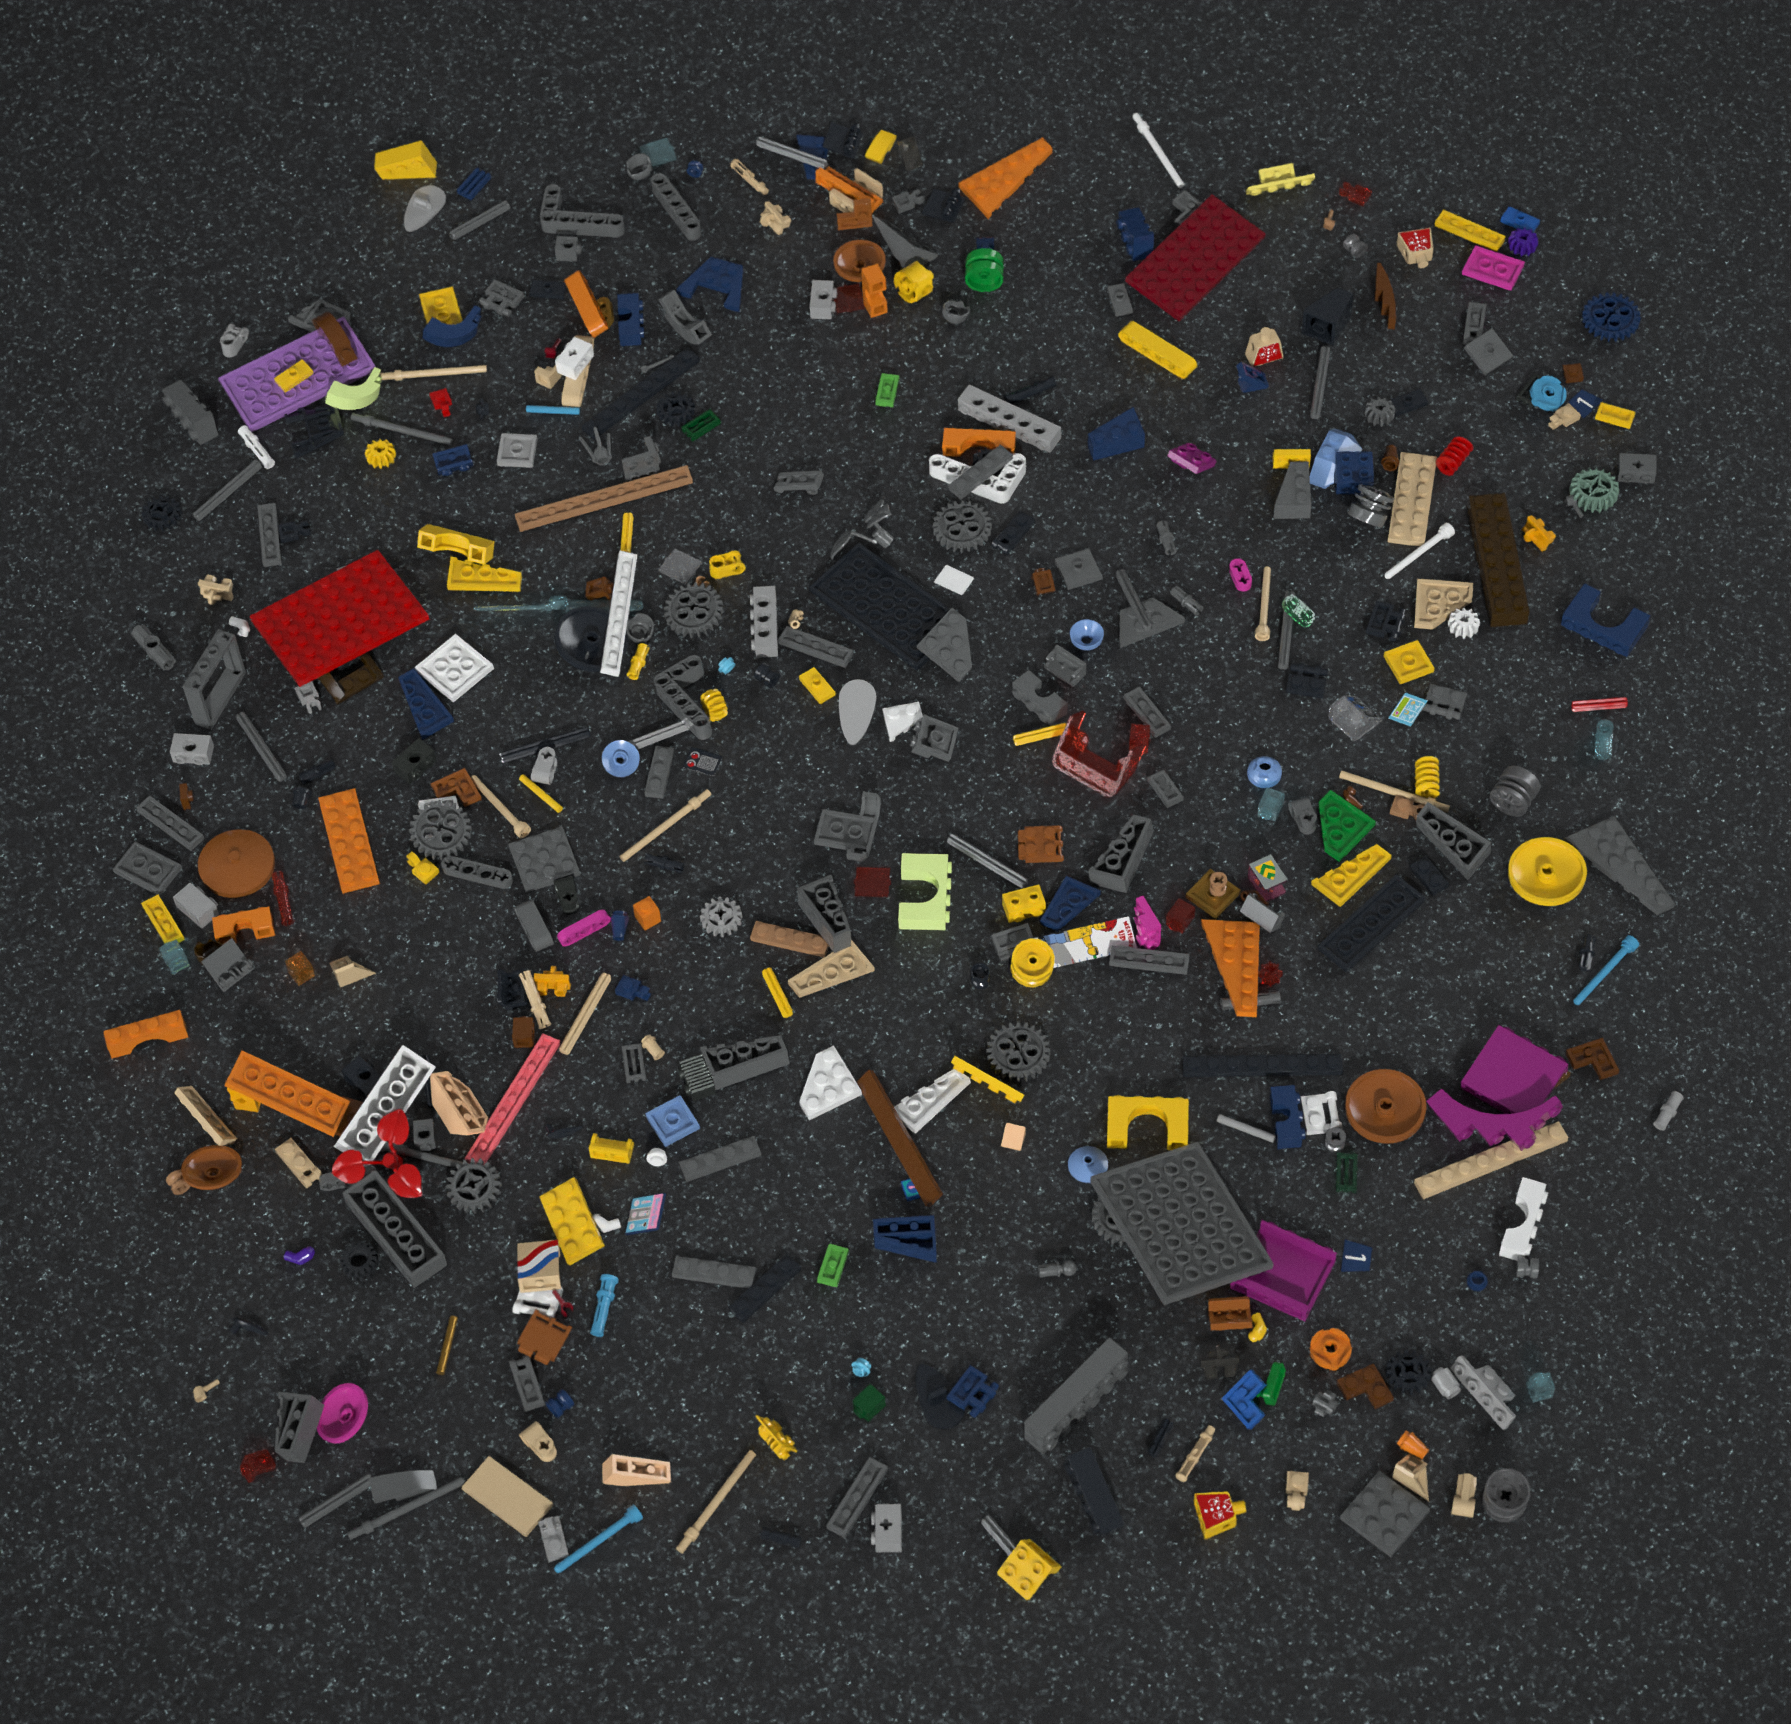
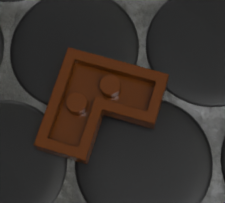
[1565,1038,1619,1080]
[1337,1363,1394,1409]

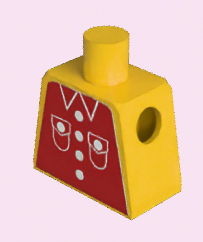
[1194,1492,1246,1539]

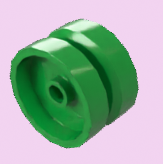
[965,248,1003,292]

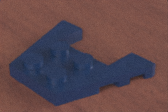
[676,257,744,312]

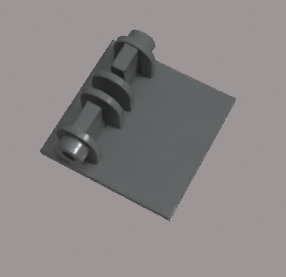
[201,938,254,992]

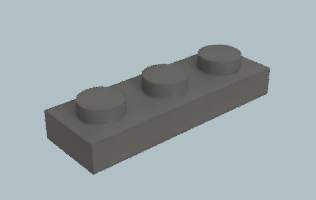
[1124,686,1171,738]
[644,746,675,799]

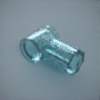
[1594,719,1614,760]

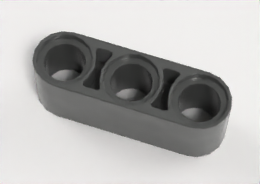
[514,899,554,952]

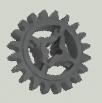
[445,1158,502,1214]

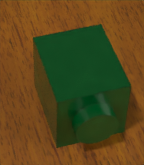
[853,1384,886,1422]

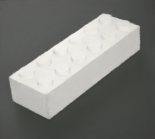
[334,1045,436,1166]

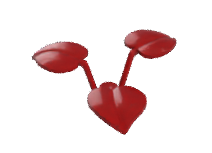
[332,1109,422,1198]

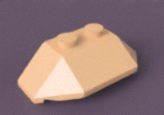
[430,1071,488,1135]

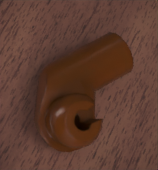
[1240,890,1269,907]

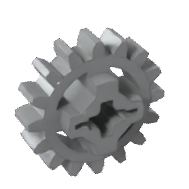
[700,897,742,937]

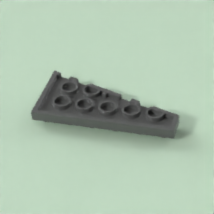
[1564,816,1675,915]

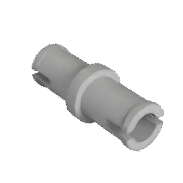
[1654,1091,1684,1131]

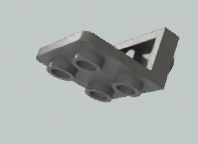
[622,436,661,482]

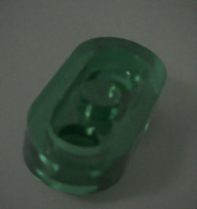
[1282,595,1315,627]

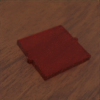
[833,284,865,313]
[854,867,891,897]

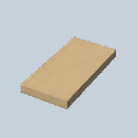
[462,1456,553,1537]

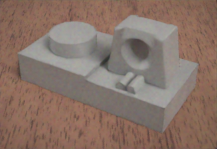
[538,1516,569,1562]

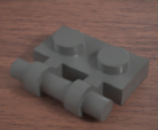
[479,280,524,317]
[1423,684,1467,720]

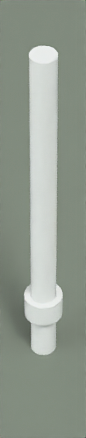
[1133,113,1184,188]

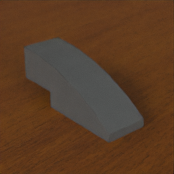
[369,1470,437,1504]

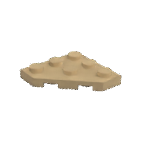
[1414,579,1473,629]

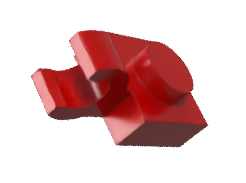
[429,388,452,417]

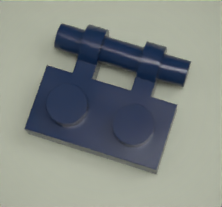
[947,1365,999,1418]

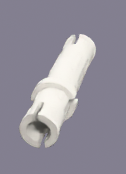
[238,425,275,469]

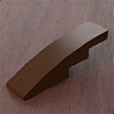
[1375,263,1396,329]

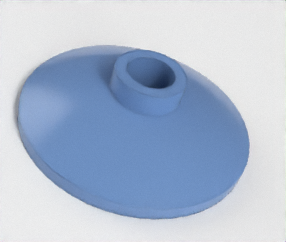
[602,740,640,777]
[1068,1146,1108,1183]

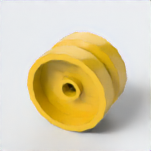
[1010,938,1055,987]

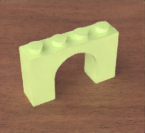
[898,853,952,930]

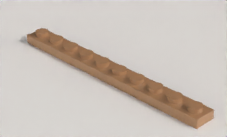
[514,465,693,532]

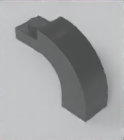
[658,290,712,344]

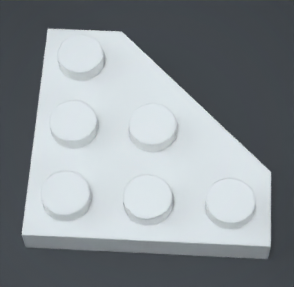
[800,1046,862,1120]

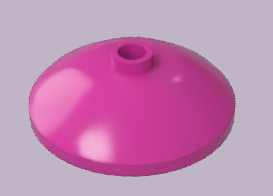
[317,1383,368,1443]

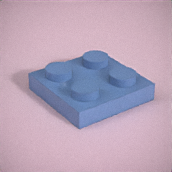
[645,1095,700,1147]

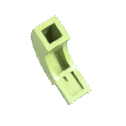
[325,367,382,410]

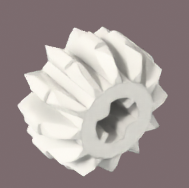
[1448,607,1480,639]

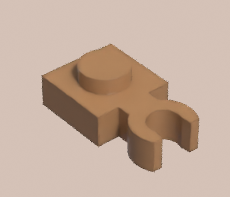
[1390,795,1424,820]

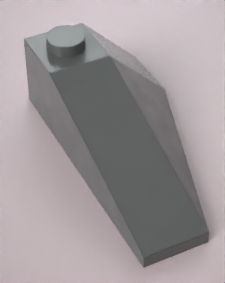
[874,217,938,268]

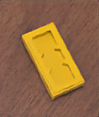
[274,359,314,393]
[1595,402,1635,429]
[799,667,835,704]

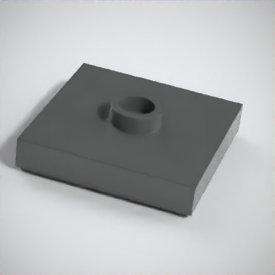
[1464,328,1513,376]
[1055,548,1102,590]

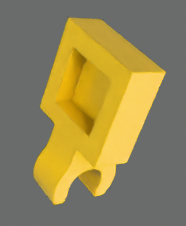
[406,852,439,885]

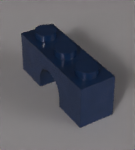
[617,293,644,346]
[1270,1085,1305,1149]

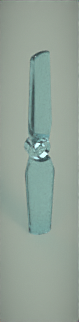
[474,596,643,613]

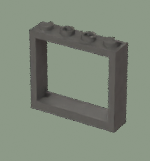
[183,629,246,730]

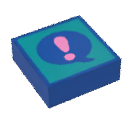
[901,1179,921,1202]

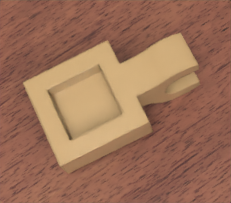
[1548,404,1581,429]

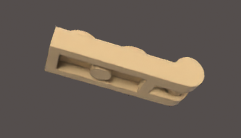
[275,1138,323,1188]

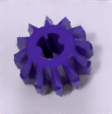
[1508,227,1538,257]

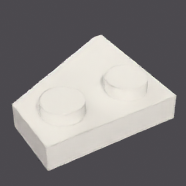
[882,702,923,742]

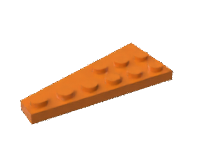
[959,137,1052,219]
[1201,919,1260,1017]

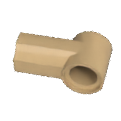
[1452,1473,1477,1518]

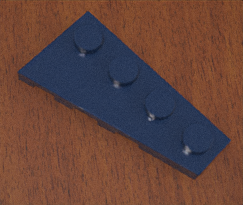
[398,668,454,740]

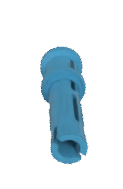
[590,1274,619,1337]

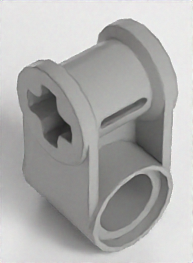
[220,324,249,357]
[531,747,558,785]

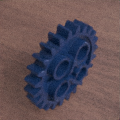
[1582,292,1641,342]

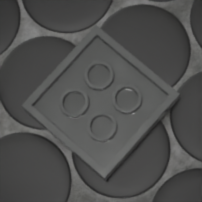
[508,827,580,893]
[1340,1471,1430,1557]

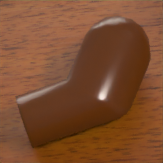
[1343,786,1363,810]

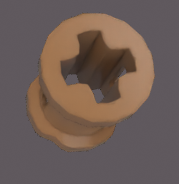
[1209,872,1227,897]

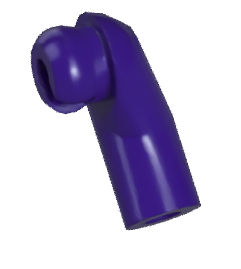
[284,1246,315,1265]

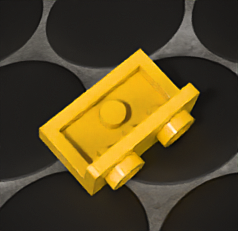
[1273,449,1311,469]

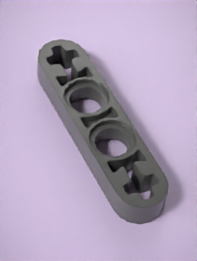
[441,856,513,889]

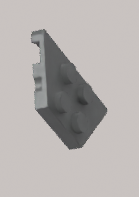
[288,299,351,332]
[1119,598,1185,648]

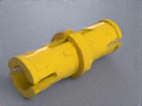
[627,643,650,680]

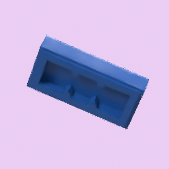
[1500,207,1540,232]

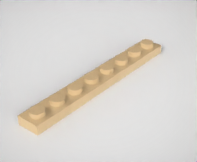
[1414,1121,1568,1199]

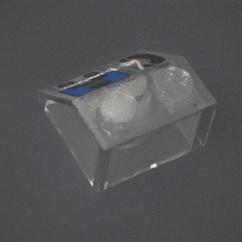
[1329,695,1382,742]

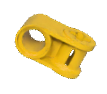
[709,550,746,579]

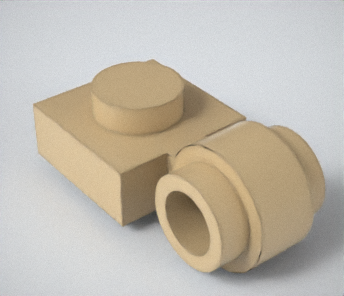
[1286,1471,1309,1511]

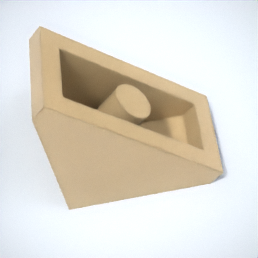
[330,956,376,987]
[1393,1453,1429,1501]

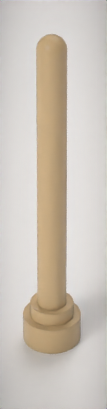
[1255,566,1271,641]
[470,775,531,839]

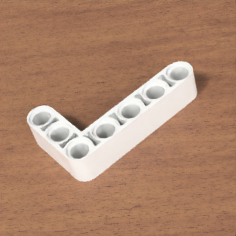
[929,454,1026,503]

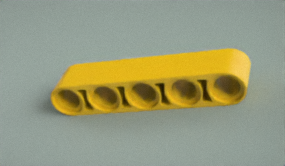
[1118,321,1197,379]

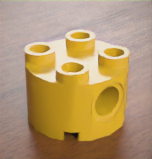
[894,261,934,303]

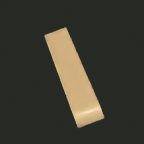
[562,335,594,407]

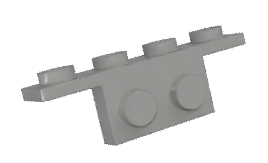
[1450,1355,1515,1430]

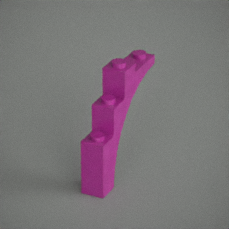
[1426,1089,1563,1151]

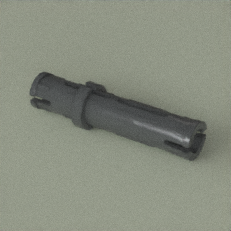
[1220,991,1281,1010]

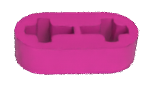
[1229,559,1252,591]

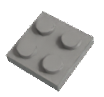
[497,433,538,468]

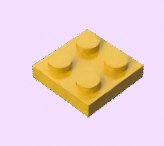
[1384,640,1434,684]

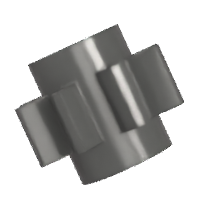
[1312,1390,1339,1417]

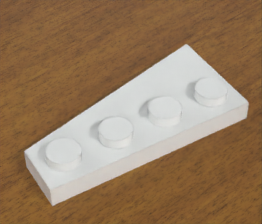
[894,1069,971,1134]

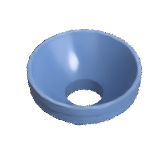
[1070,619,1104,650]
[1247,756,1282,788]

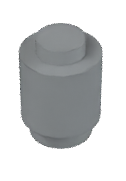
[1431,1367,1461,1399]

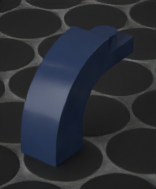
[423,305,482,347]

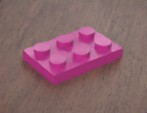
[1462,245,1525,291]

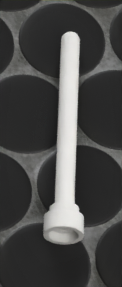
[1385,523,1455,579]

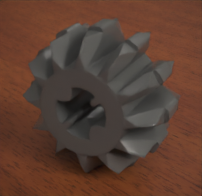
[1365,396,1395,427]

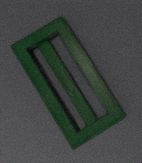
[682,409,721,441]

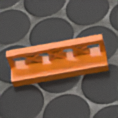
[816,167,883,213]

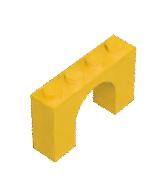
[1107,1095,1189,1150]

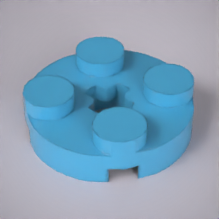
[1530,376,1567,411]

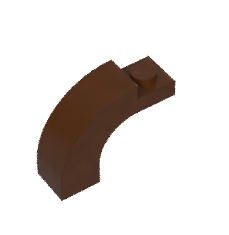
[311,312,358,367]

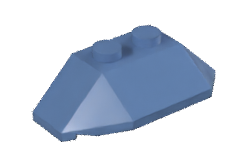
[1309,429,1362,489]

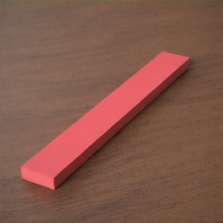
[464,1033,560,1164]

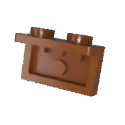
[1208,1296,1252,1331]

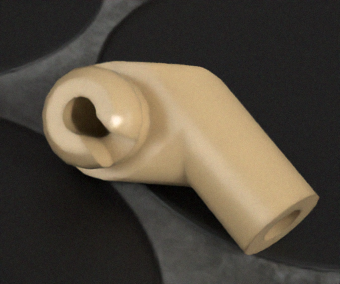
[788,609,804,629]

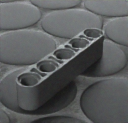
[651,173,701,241]

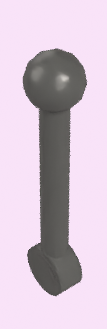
[641,354,675,373]

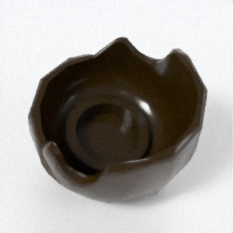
[194,939,223,965]

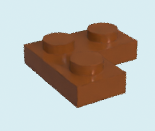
[837,198,872,230]
[431,768,482,807]

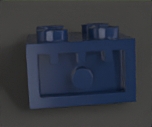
[1336,451,1374,494]

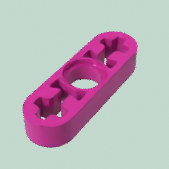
[557,909,611,946]

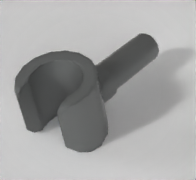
[1565,495,1584,518]

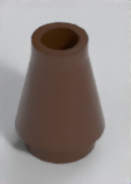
[1381,445,1399,471]

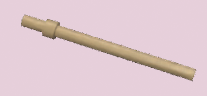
[380,365,487,381]
[1339,771,1450,813]
[620,789,711,862]
[676,1450,756,1553]

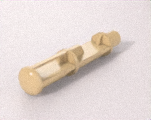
[731,159,769,195]
[1175,1425,1215,1482]

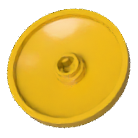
[1508,837,1587,906]

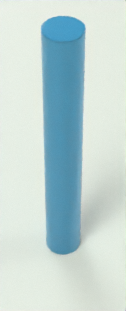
[526,405,580,415]

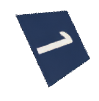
[1568,390,1603,418]
[1341,1240,1372,1272]

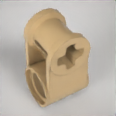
[519,1421,557,1462]

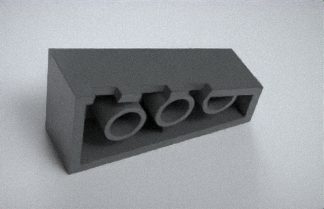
[162,380,219,445]
[1416,802,1491,880]
[1088,815,1154,893]
[797,875,851,953]
[700,1035,790,1090]

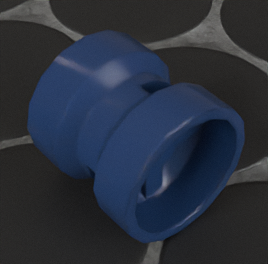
[545,1389,575,1418]

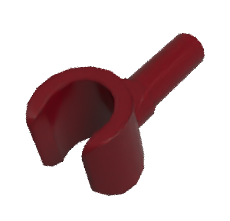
[545,339,561,358]
[552,1289,573,1317]

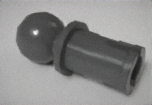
[1038,1260,1077,1278]

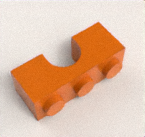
[861,264,887,318]
[212,907,275,944]

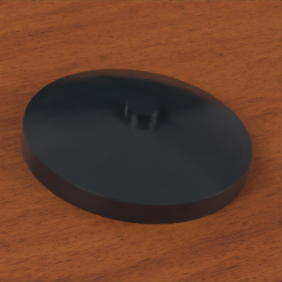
[554,606,629,672]

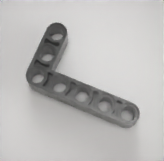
[540,184,625,237]
[654,655,712,740]

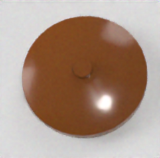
[198,829,275,898]
[1345,1069,1426,1144]

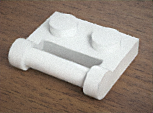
[1300,1091,1343,1135]
[513,1287,563,1318]

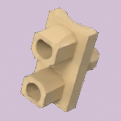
[760,201,791,235]
[198,575,233,605]

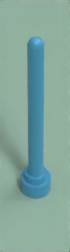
[1574,935,1639,1005]
[554,1504,643,1573]

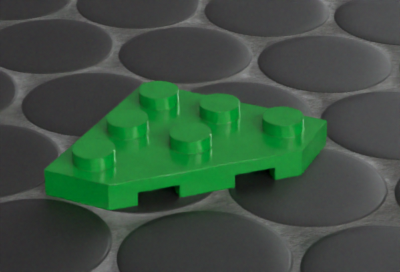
[1318,790,1376,862]

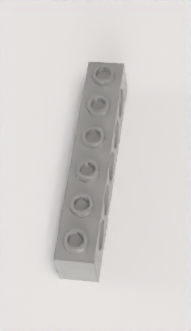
[958,385,1061,453]

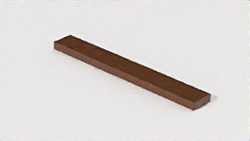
[856,1070,943,1207]

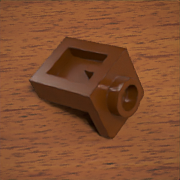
[1031,568,1056,596]
[586,577,614,601]

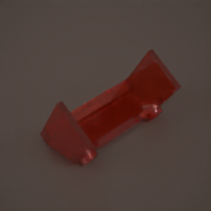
[1052,711,1146,797]

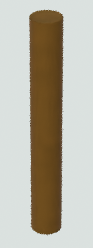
[436,1316,458,1375]

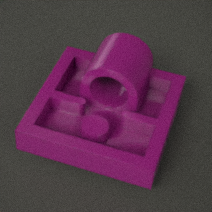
[1168,443,1217,474]

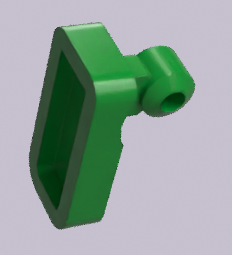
[1255,1362,1286,1406]

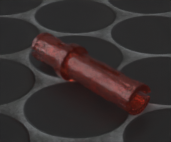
[271,871,294,926]

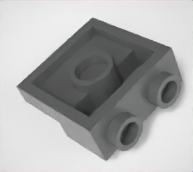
[909,715,958,762]

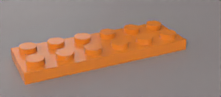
[318,788,380,894]
[224,1051,350,1137]

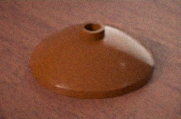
[833,240,886,282]
[181,1145,242,1190]

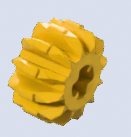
[365,439,396,469]
[700,689,728,722]

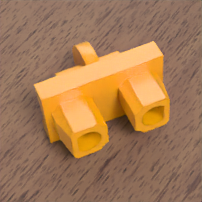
[1521,515,1556,551]
[533,965,571,997]

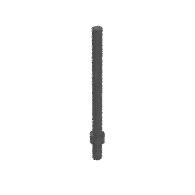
[351,413,453,445]
[383,1142,499,1176]
[347,1477,465,1540]

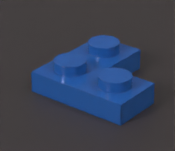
[1222,1370,1266,1429]

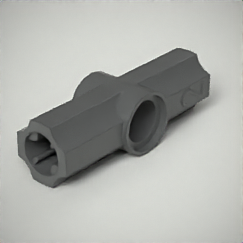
[131,625,176,670]

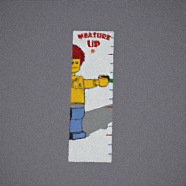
[1021,917,1137,968]

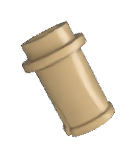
[641,1035,665,1060]

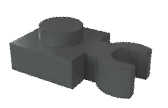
[892,190,924,213]

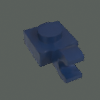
[615,975,651,1001]

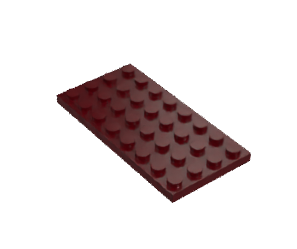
[1125,195,1266,321]

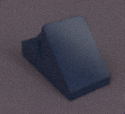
[1236,361,1269,393]

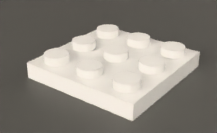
[415,634,494,702]

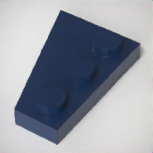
[796,135,829,180]
[1040,876,1101,932]

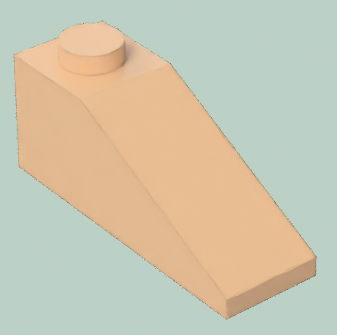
[602,1454,671,1486]

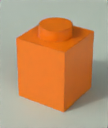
[633,896,661,930]

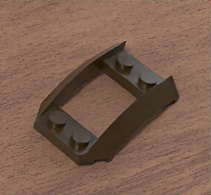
[318,652,384,705]

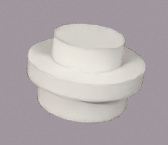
[647,1148,667,1166]

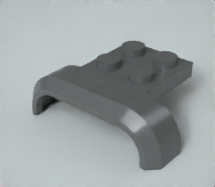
[814,791,881,862]

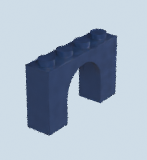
[1561,583,1650,657]

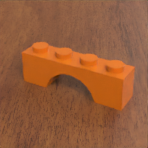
[942,428,1016,457]
[103,1010,188,1059]

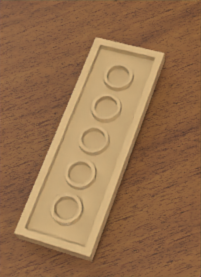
[1388,452,1437,546]

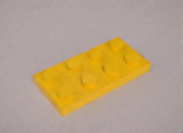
[539,1177,605,1265]

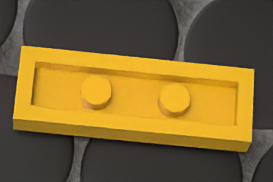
[141,895,185,949]

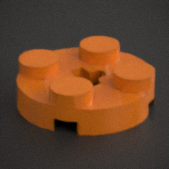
[1310,1328,1352,1371]

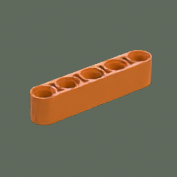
[564,270,609,338]

